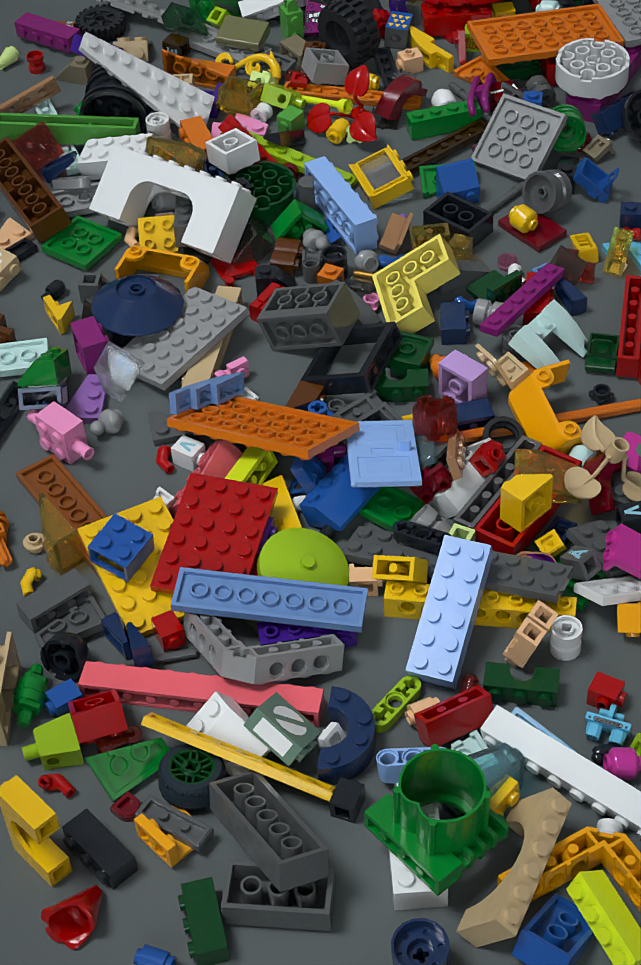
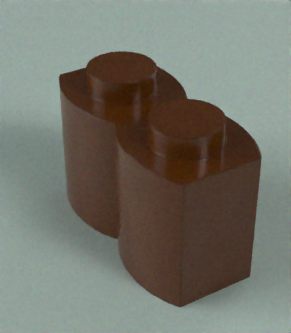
[270,237,305,276]

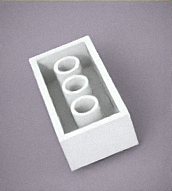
[76,133,161,180]
[388,803,448,911]

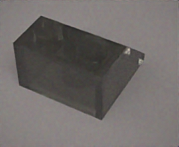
[232,217,275,265]

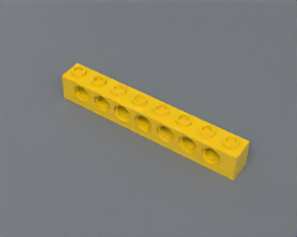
[384,580,577,632]

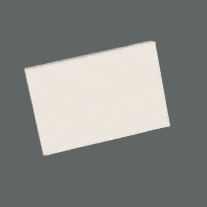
[574,575,641,606]

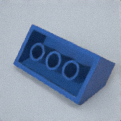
[299,452,381,531]

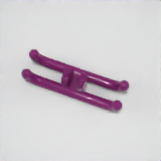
[467,73,497,116]

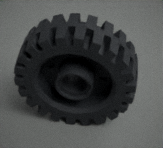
[75,4,126,43]

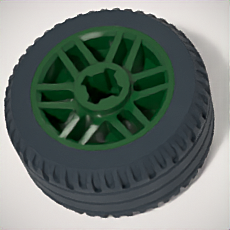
[158,743,226,810]

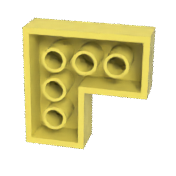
[372,234,461,334]

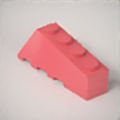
[168,439,243,516]

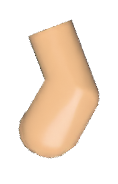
[124,226,140,247]

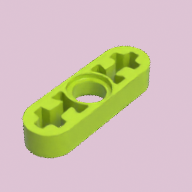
[371,675,421,733]

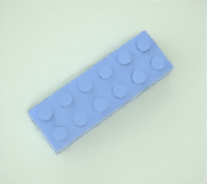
[304,156,379,256]
[405,535,494,690]

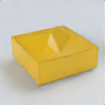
[535,529,567,557]

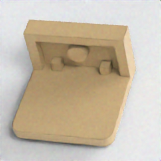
[113,37,151,62]
[475,343,531,390]

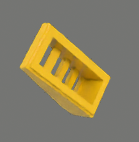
[570,232,599,265]

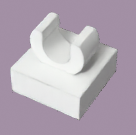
[315,722,346,749]

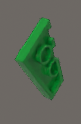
[84,737,170,801]

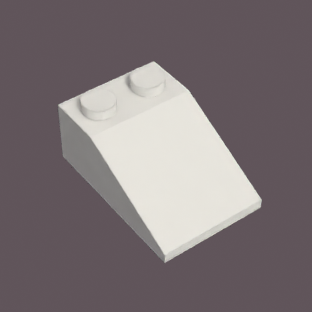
[186,691,270,776]

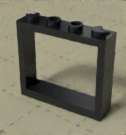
[300,321,403,396]

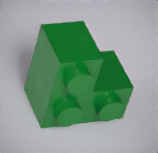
[270,199,328,240]

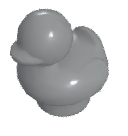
[303,228,329,251]
[354,250,379,273]
[90,409,124,435]

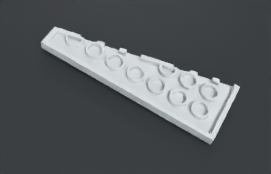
[79,32,215,128]

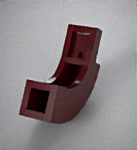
[374,75,428,121]
[583,451,627,516]

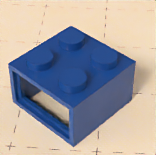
[88,513,154,582]

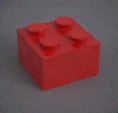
[68,689,128,744]

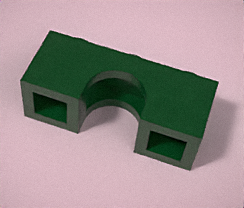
[365,368,429,402]
[483,662,560,707]

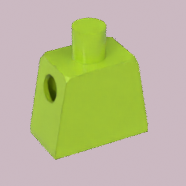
[260,83,306,110]
[22,713,84,770]

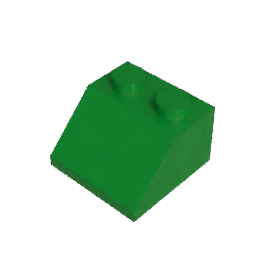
[17,346,72,387]

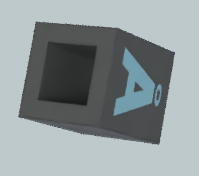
[560,545,602,581]

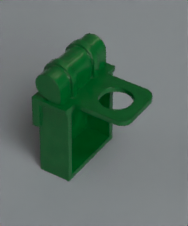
[499,59,540,80]
[585,332,620,374]

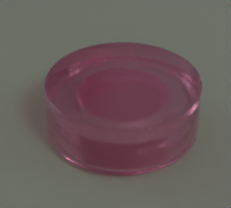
[498,253,517,271]

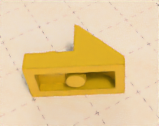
[43,295,75,335]

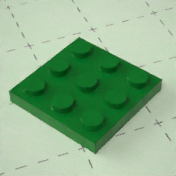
[41,215,123,271]

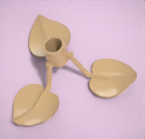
[564,415,641,502]

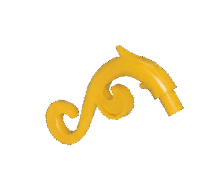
[215,51,281,84]

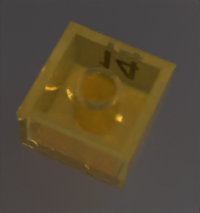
[216,76,264,116]

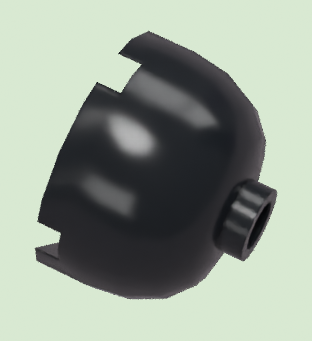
[40,632,90,681]

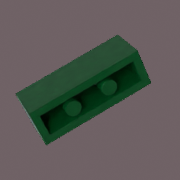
[178,877,230,965]

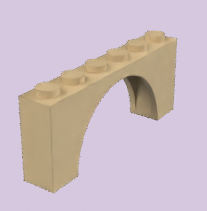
[456,787,572,948]

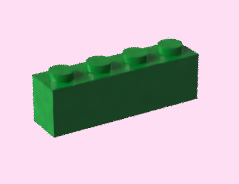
[406,99,481,141]

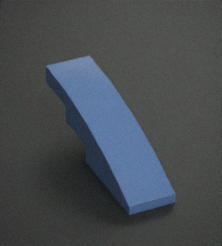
[169,372,245,415]

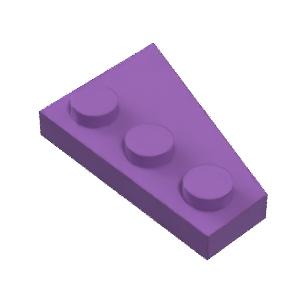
[65,374,110,424]

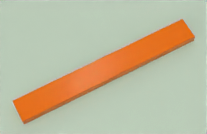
[284,81,423,111]

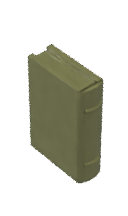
[216,15,271,53]

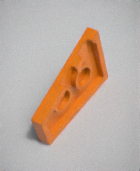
[452,55,510,84]

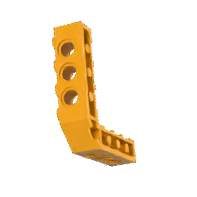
[497,826,641,913]

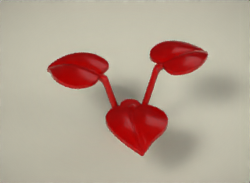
[307,65,377,142]

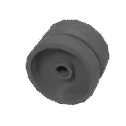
[522,169,572,214]

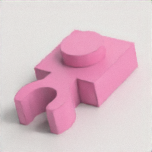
[214,356,250,378]

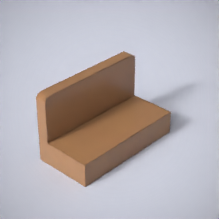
[378,212,413,255]

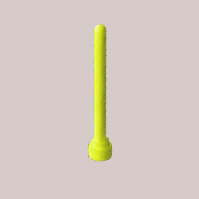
[300,95,353,114]

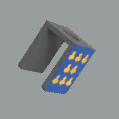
[384,11,413,50]

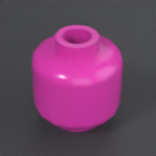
[603,747,641,781]

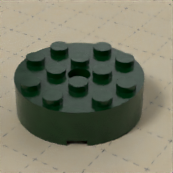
[224,161,298,227]

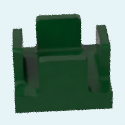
[386,331,434,380]

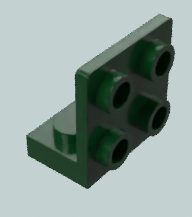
[466,270,522,304]

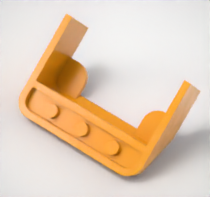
[114,245,210,293]
[508,359,582,455]

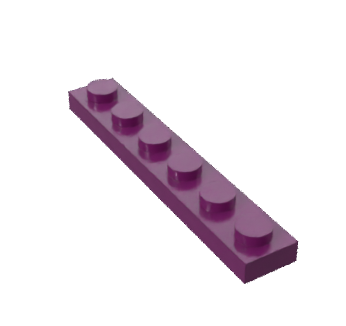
[480,263,565,337]

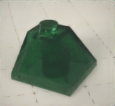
[161,2,209,36]

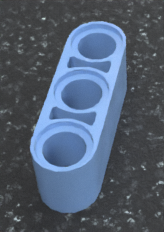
[376,747,447,783]

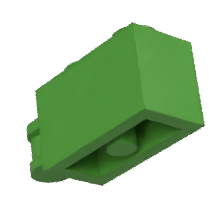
[279,0,304,39]

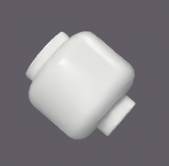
[431,89,457,106]

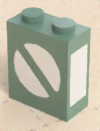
[243,692,321,766]

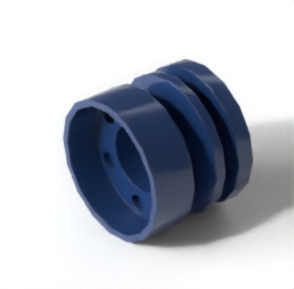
[391,918,451,965]

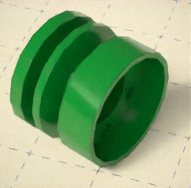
[551,104,587,153]

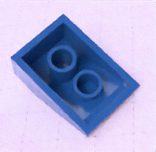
[512,893,594,965]

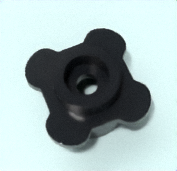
[589,384,614,405]

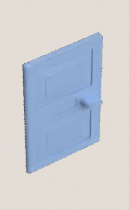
[346,420,422,488]

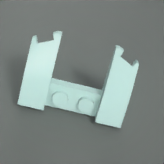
[508,300,588,369]

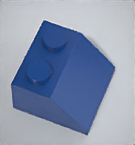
[436,158,480,203]

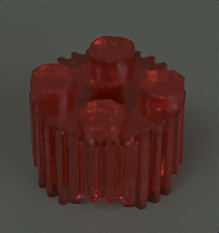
[412,395,457,441]

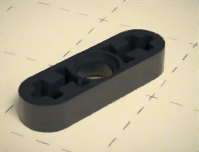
[392,520,451,554]

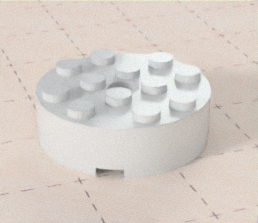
[555,38,630,99]

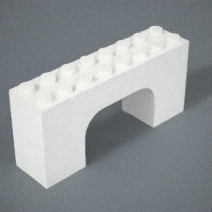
[89,144,257,263]

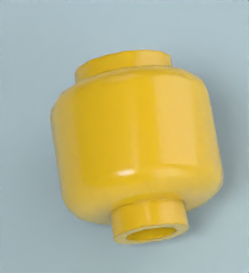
[508,204,538,233]

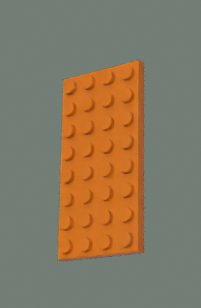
[467,3,624,66]
[167,396,360,460]

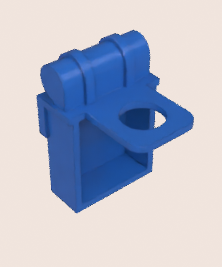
[573,157,620,203]
[289,456,328,495]

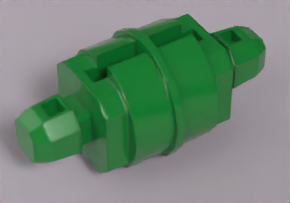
[12,663,48,728]

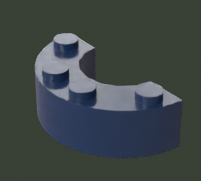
[317,686,376,786]

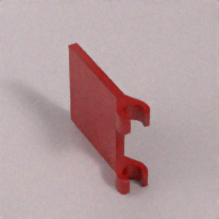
[210,248,258,287]

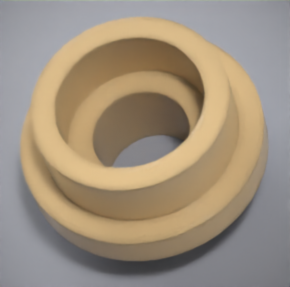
[23,533,46,554]

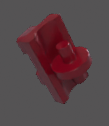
[409,462,454,504]

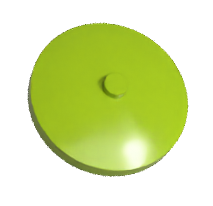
[257,528,349,586]

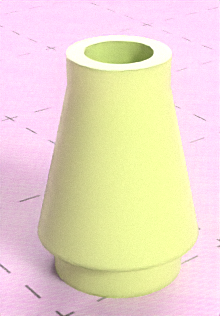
[0,46,20,70]

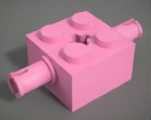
[27,402,95,465]

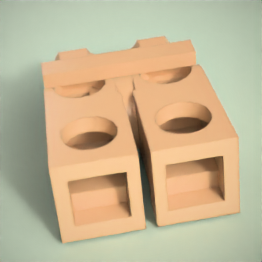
[503,600,559,668]

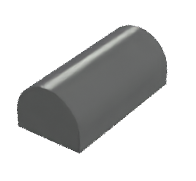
[298,175,316,211]

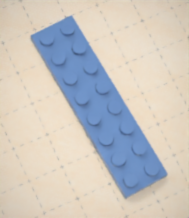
[171,567,368,633]

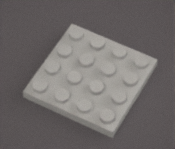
[471,93,568,181]

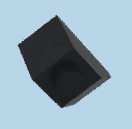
[255,265,296,297]

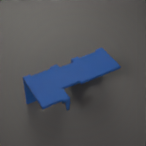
[325,218,346,245]

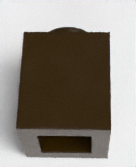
[162,33,190,57]

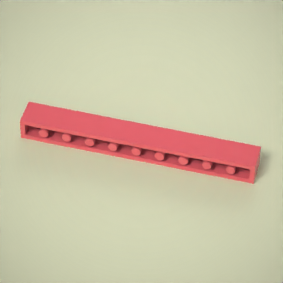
[78,661,325,727]

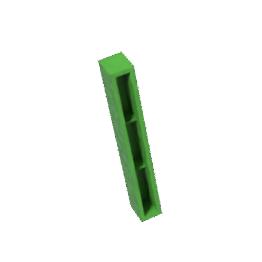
[0,113,141,145]

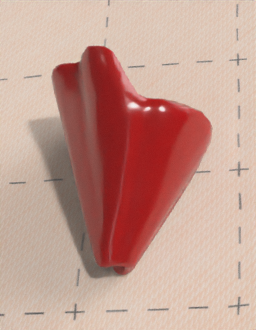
[41,885,102,950]

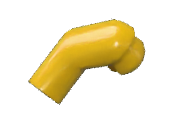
[20,567,42,597]

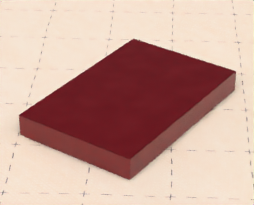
[498,214,567,252]

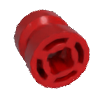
[26,50,46,74]

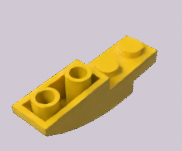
[409,25,454,73]

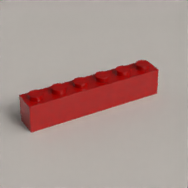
[616,275,641,378]

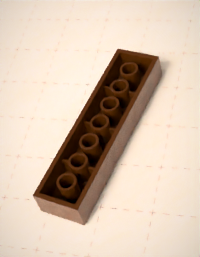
[0,136,72,244]

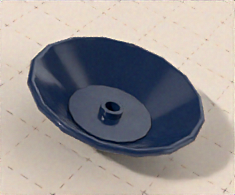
[91,274,184,337]

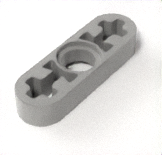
[51,176,91,190]

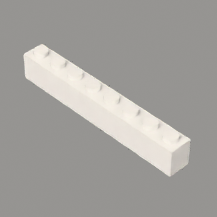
[480,705,641,839]

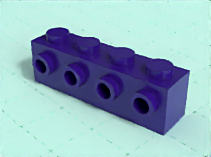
[257,621,357,648]

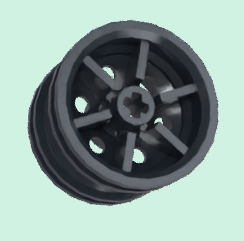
[79,66,152,134]

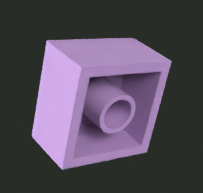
[439,350,488,404]

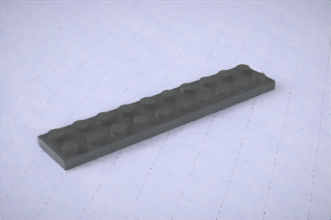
[341,526,574,603]

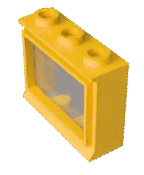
[349,145,414,209]

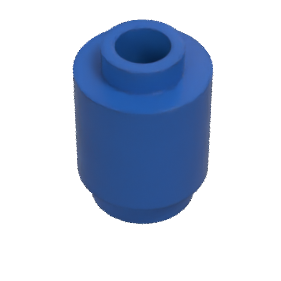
[133,944,176,965]

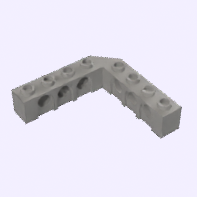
[183,612,345,685]

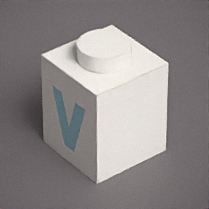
[171,435,206,472]

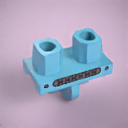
[585,704,632,746]

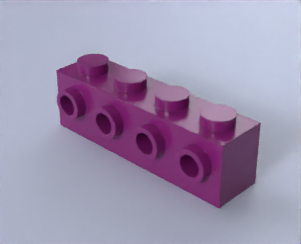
[14,12,81,54]

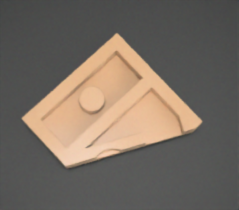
[0,218,33,250]

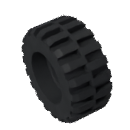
[317,0,381,68]

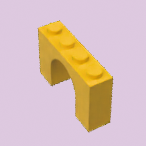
[0,775,73,887]

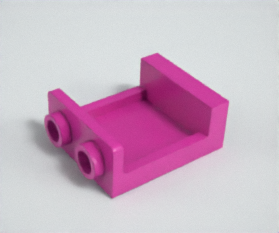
[602,524,641,579]

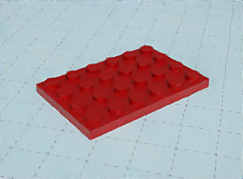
[150,473,278,595]

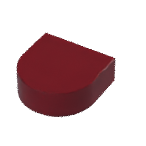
[110,791,141,822]

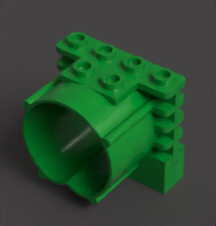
[364,744,509,896]

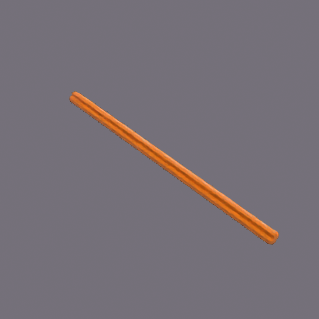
[422,398,641,445]

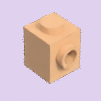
[396,47,423,74]

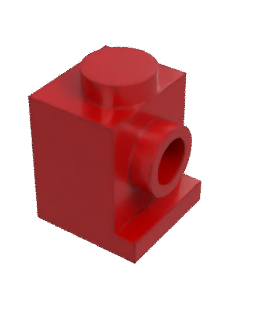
[468,439,506,477]

